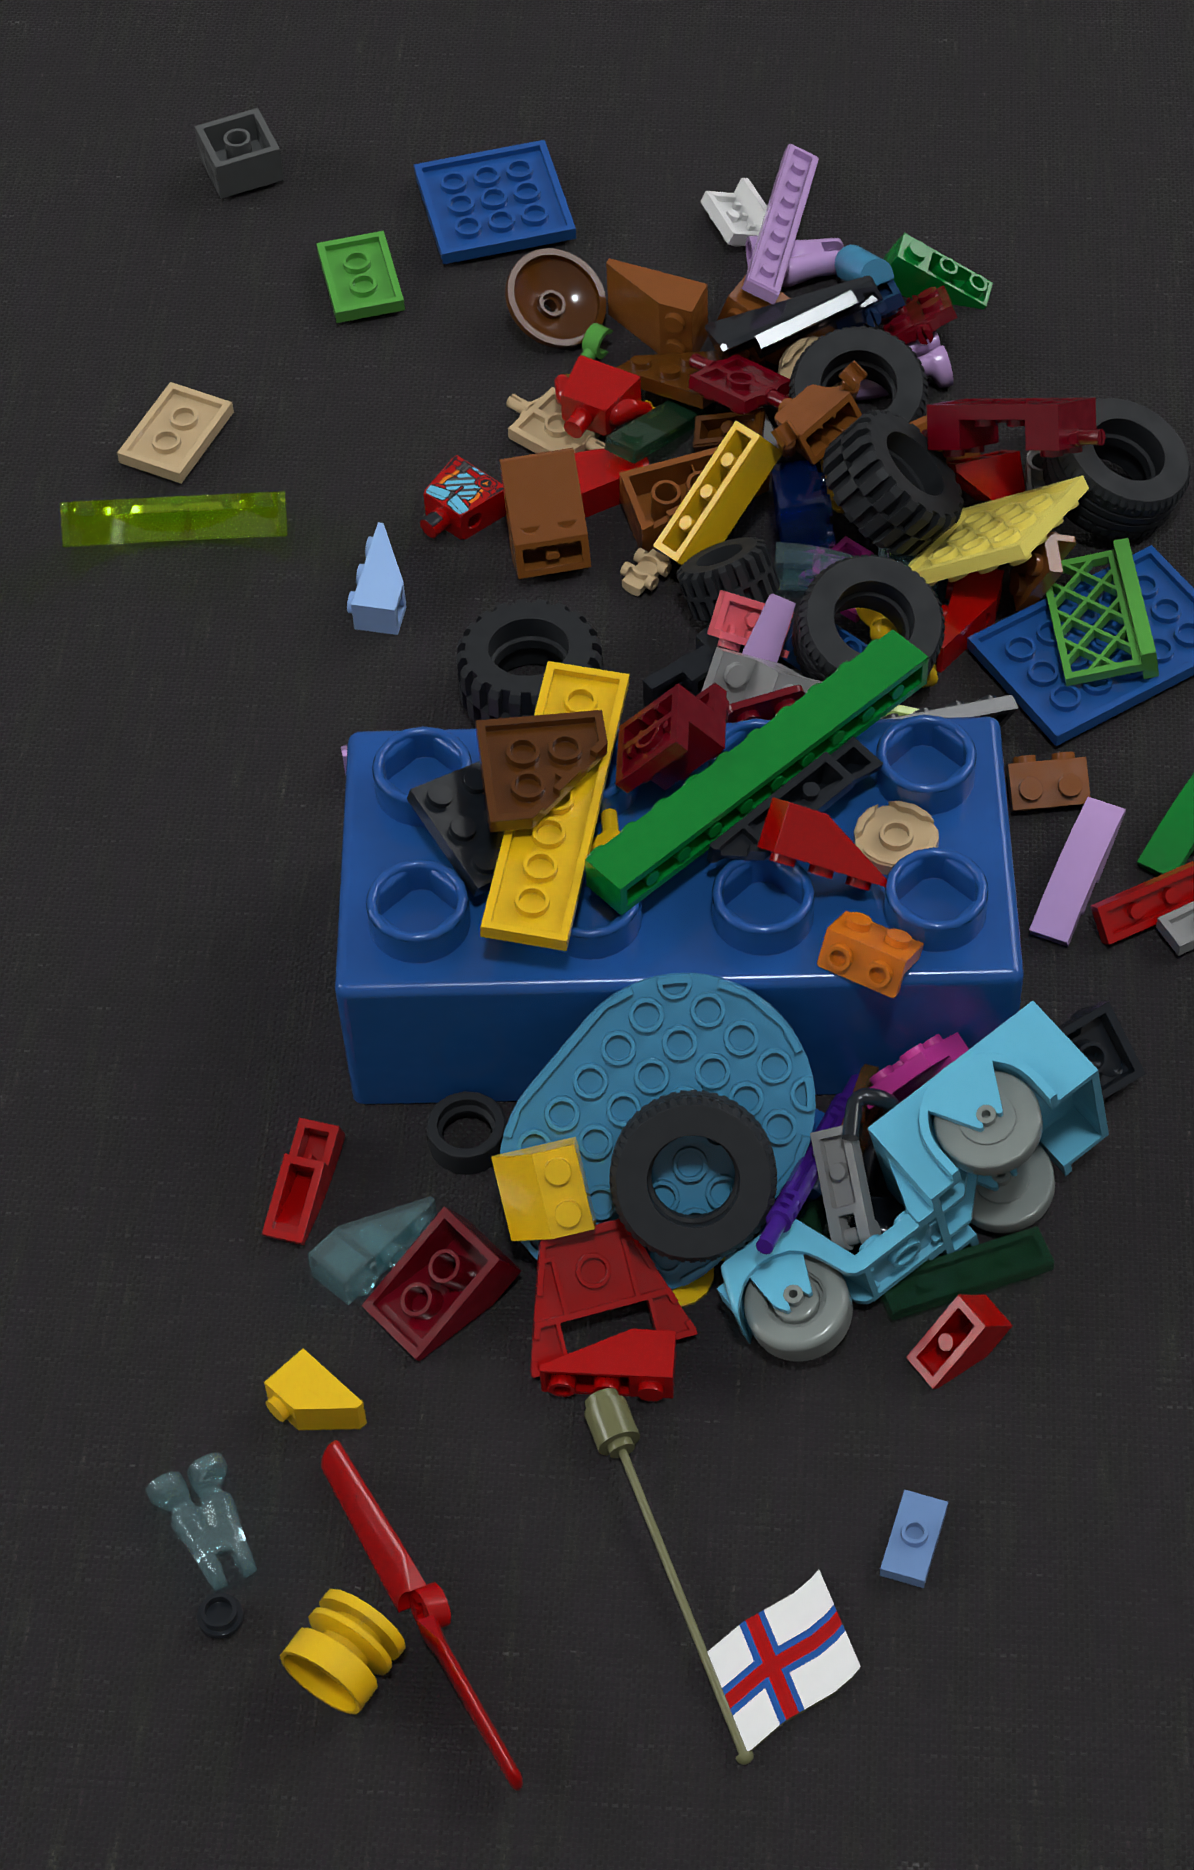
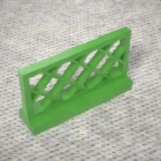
[1045,538,1159,686]

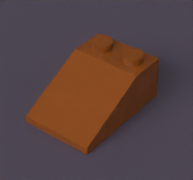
[606,258,708,354]

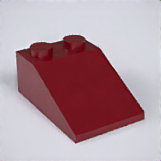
[361,1206,522,1361]

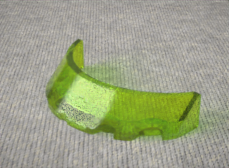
[60,491,288,547]

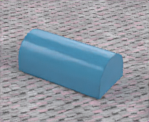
[835,245,895,286]

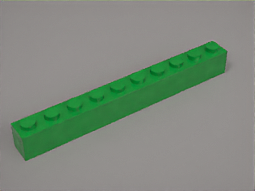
[585,629,929,916]

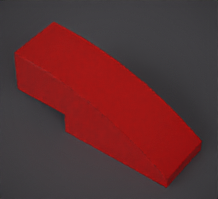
[262,1117,346,1245]

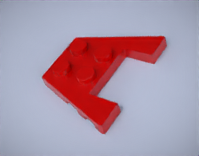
[530,1218,697,1378]

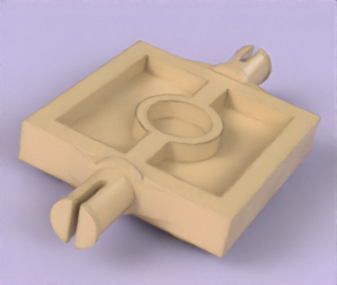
[506,387,611,453]

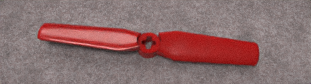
[321,1440,523,1791]

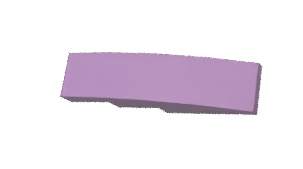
[1029,797,1126,947]

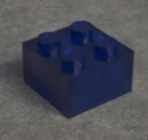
[771,460,835,568]

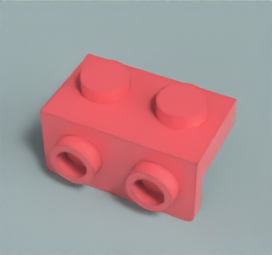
[707,590,794,658]

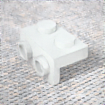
[700,178,767,247]

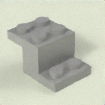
[701,647,822,704]

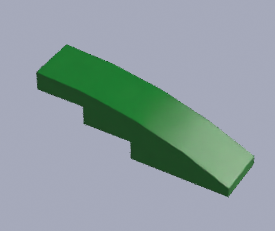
[1137,773,1194,876]

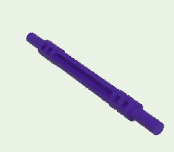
[756,1074,866,1254]

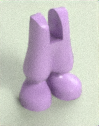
[746,235,844,288]

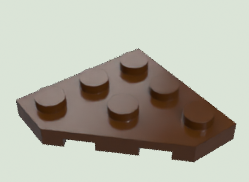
[616,350,765,409]
[475,710,608,832]

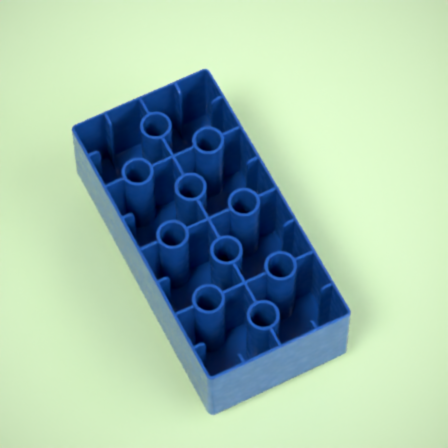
[335,714,1024,1104]

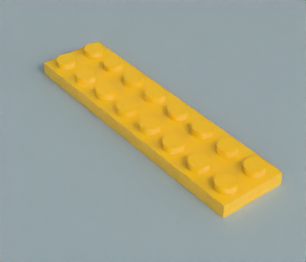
[480,661,629,951]

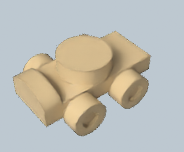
[620,548,672,596]

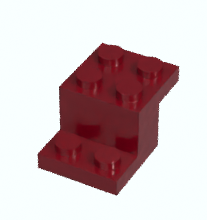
[615,683,727,793]

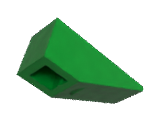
[883,233,993,309]

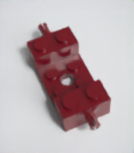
[922,397,1106,457]

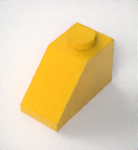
[264,1348,367,1430]

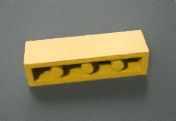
[653,421,782,565]

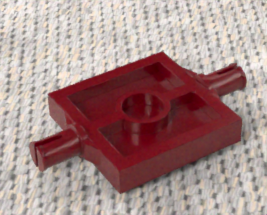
[881,285,958,345]
[688,353,791,414]

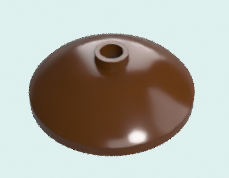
[505,248,606,349]

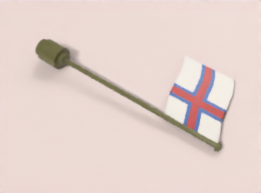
[584,1388,861,1765]

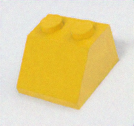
[491,1137,596,1241]

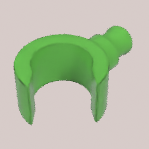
[581,323,613,359]

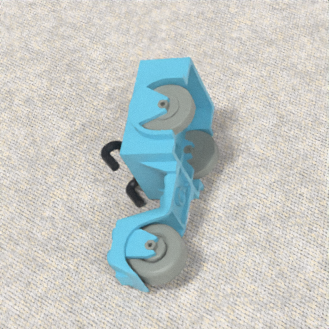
[717,1001,1109,1362]

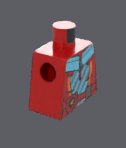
[420,455,506,540]

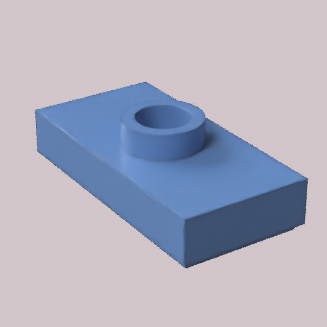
[880,1489,948,1588]

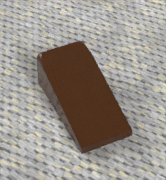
[693,408,766,452]

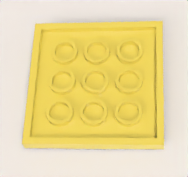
[908,475,1089,586]

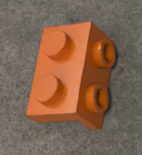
[817,911,924,998]

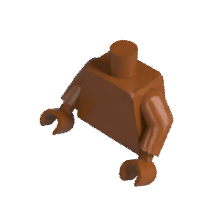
[771,360,868,465]

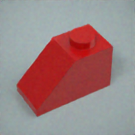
[946,450,1025,501]
[906,1294,1013,1389]

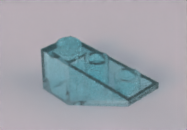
[308,1196,437,1305]

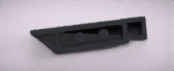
[705,276,883,360]
[707,736,883,864]

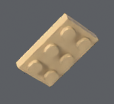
[117,382,234,484]

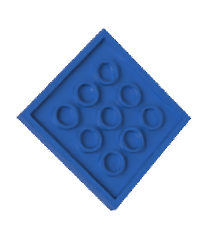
[414,140,576,264]

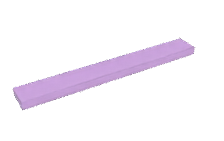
[742,144,819,305]

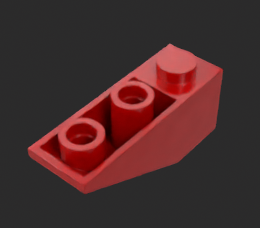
[936,569,1004,672]
[757,798,887,891]
[540,1329,677,1401]

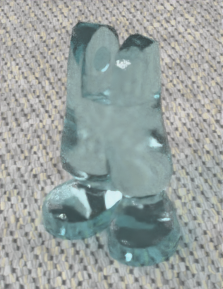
[146,1453,257,1591]

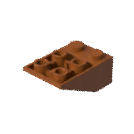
[499,448,591,579]

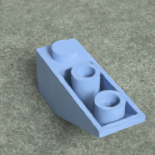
[347,522,407,635]

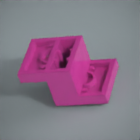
[866,1032,969,1109]

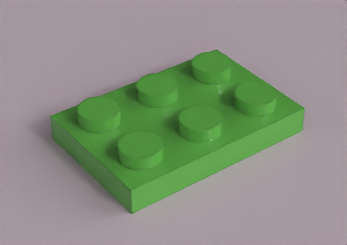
[316,231,405,323]

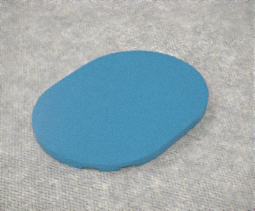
[500,973,816,1290]

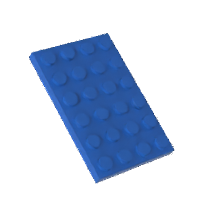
[967,545,1194,746]

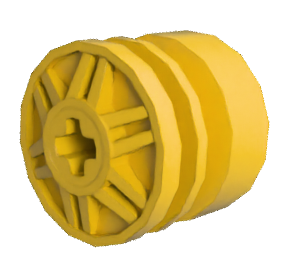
[280,1589,406,1715]

